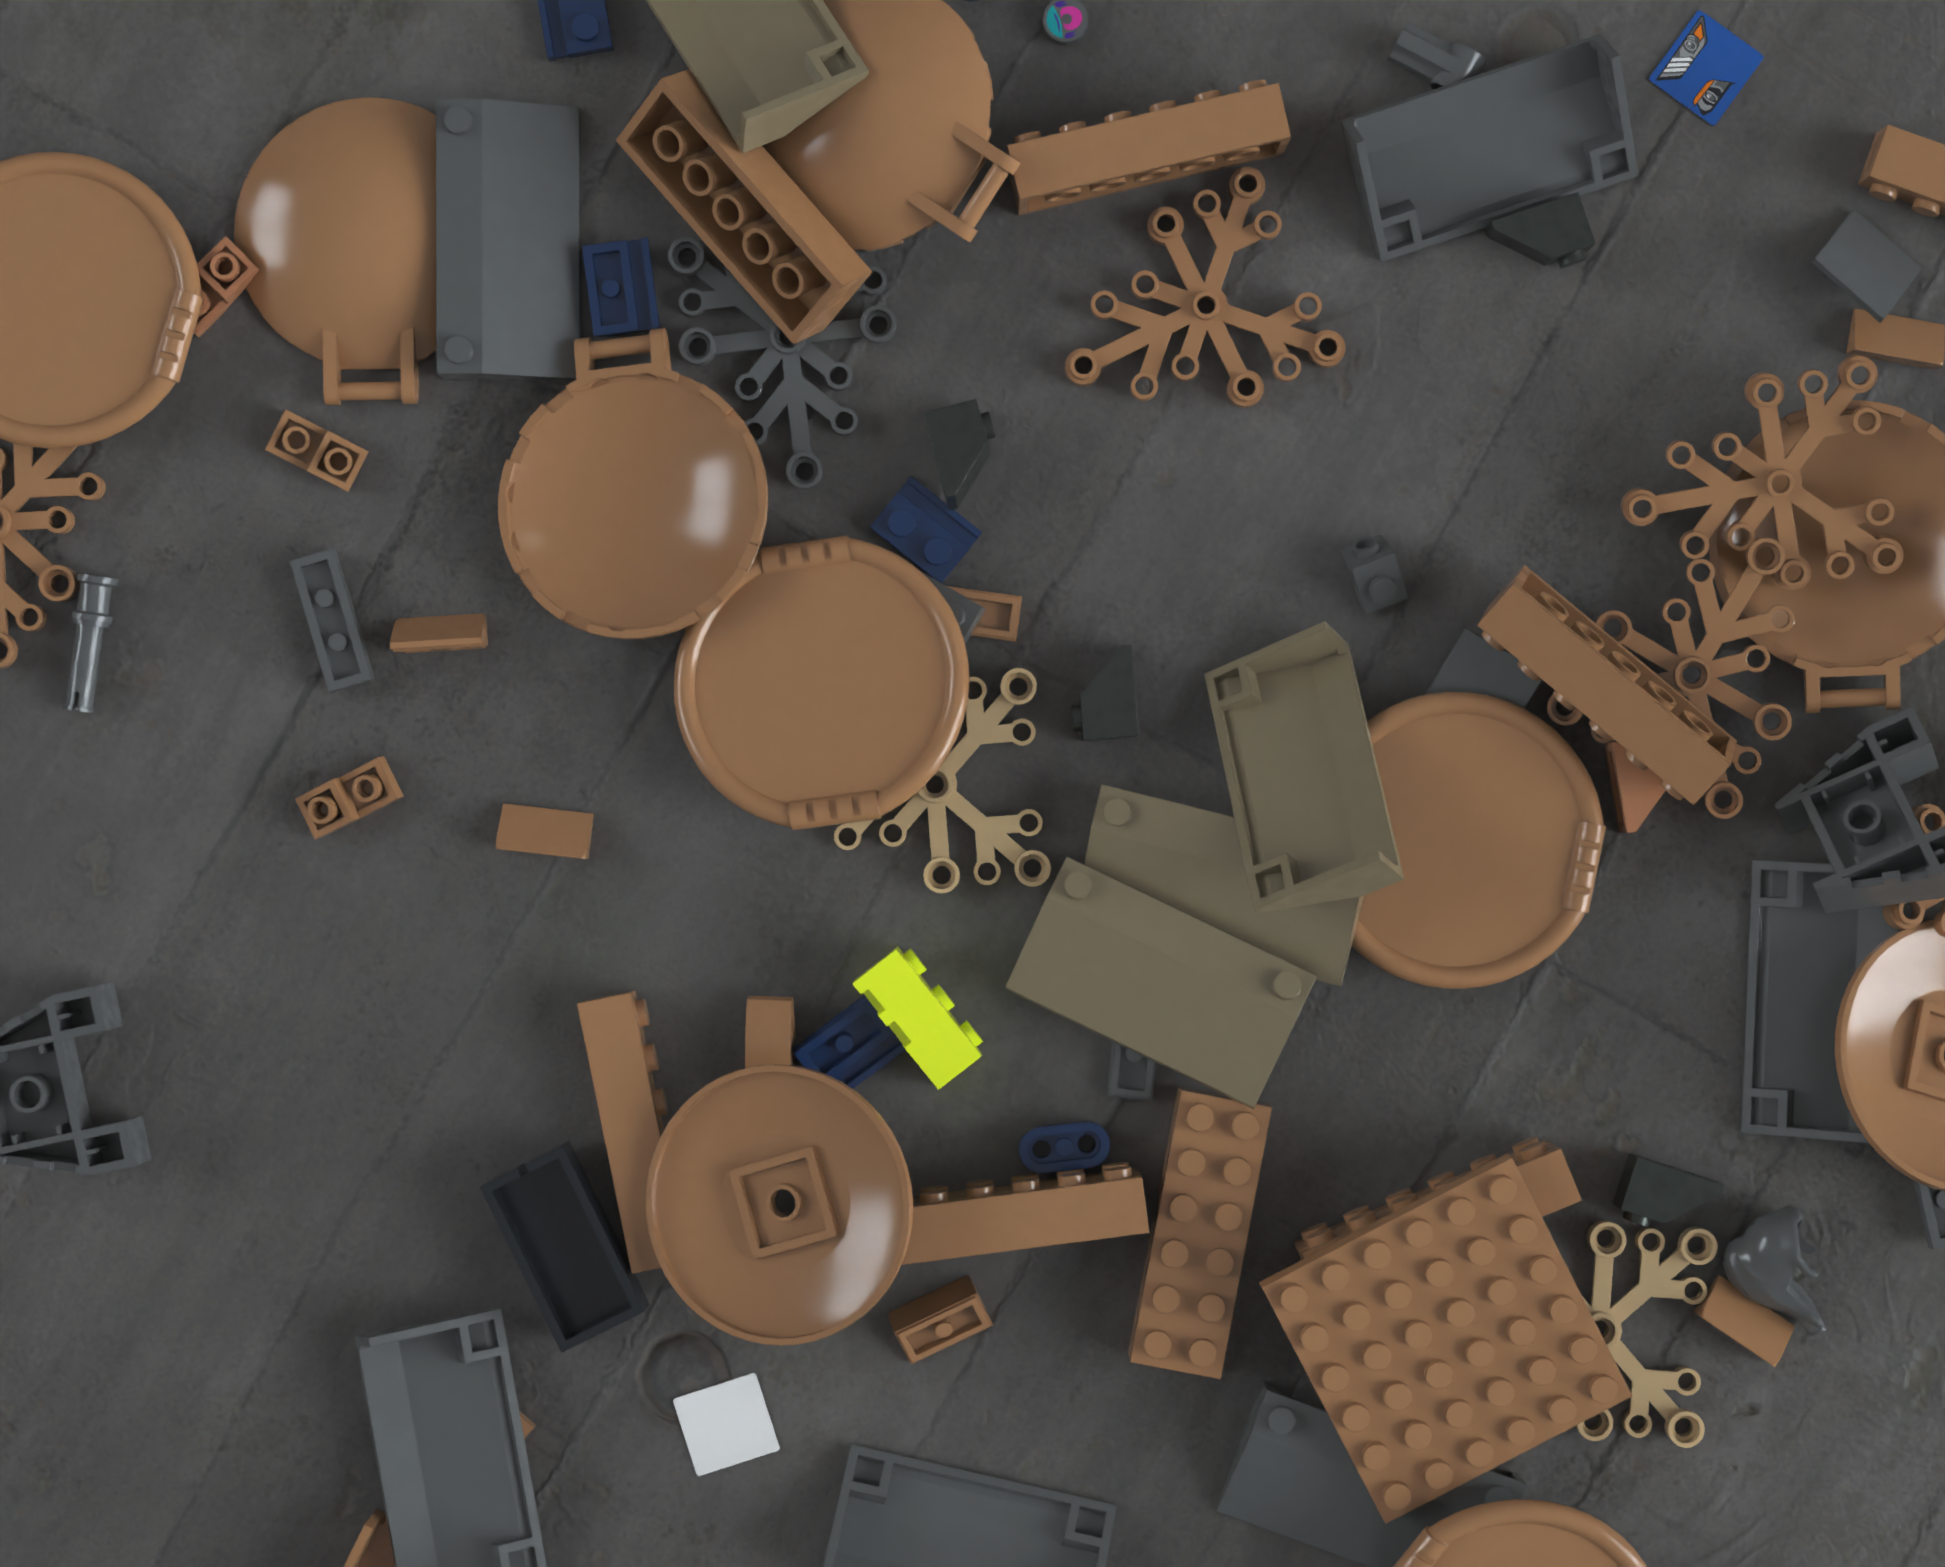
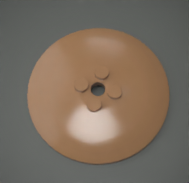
[1835,920,1945,1191]
[646,1064,913,1346]

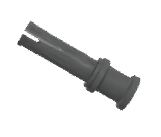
[63,573,119,713]

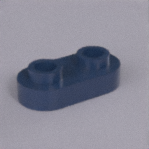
[1019,1120,1110,1173]

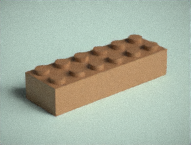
[615,69,872,345]
[1007,80,1291,216]
[1477,564,1737,805]
[1128,1086,1272,1379]
[1294,1137,1582,1260]
[902,1162,1149,1265]

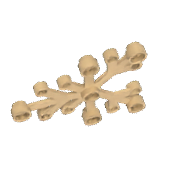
[834,668,1051,894]
[1575,1220,1718,1448]

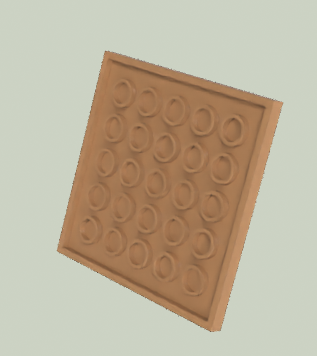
[1259,1153,1632,1524]

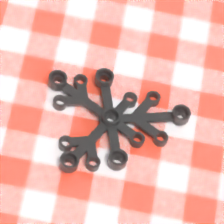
[668,237,897,490]

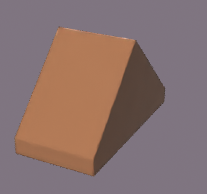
[1604,742,1666,833]

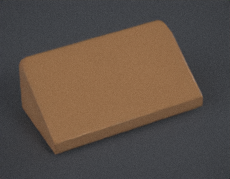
[1846,309,1945,370]
[390,613,488,654]
[495,803,594,859]
[1693,1274,1795,1367]
[888,1276,993,1364]

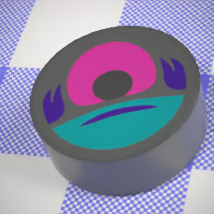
[1043,0,1088,46]

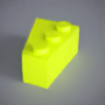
[852,946,983,1090]

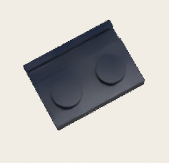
[537,0,614,62]
[582,237,660,338]
[870,476,982,583]
[792,995,905,1089]

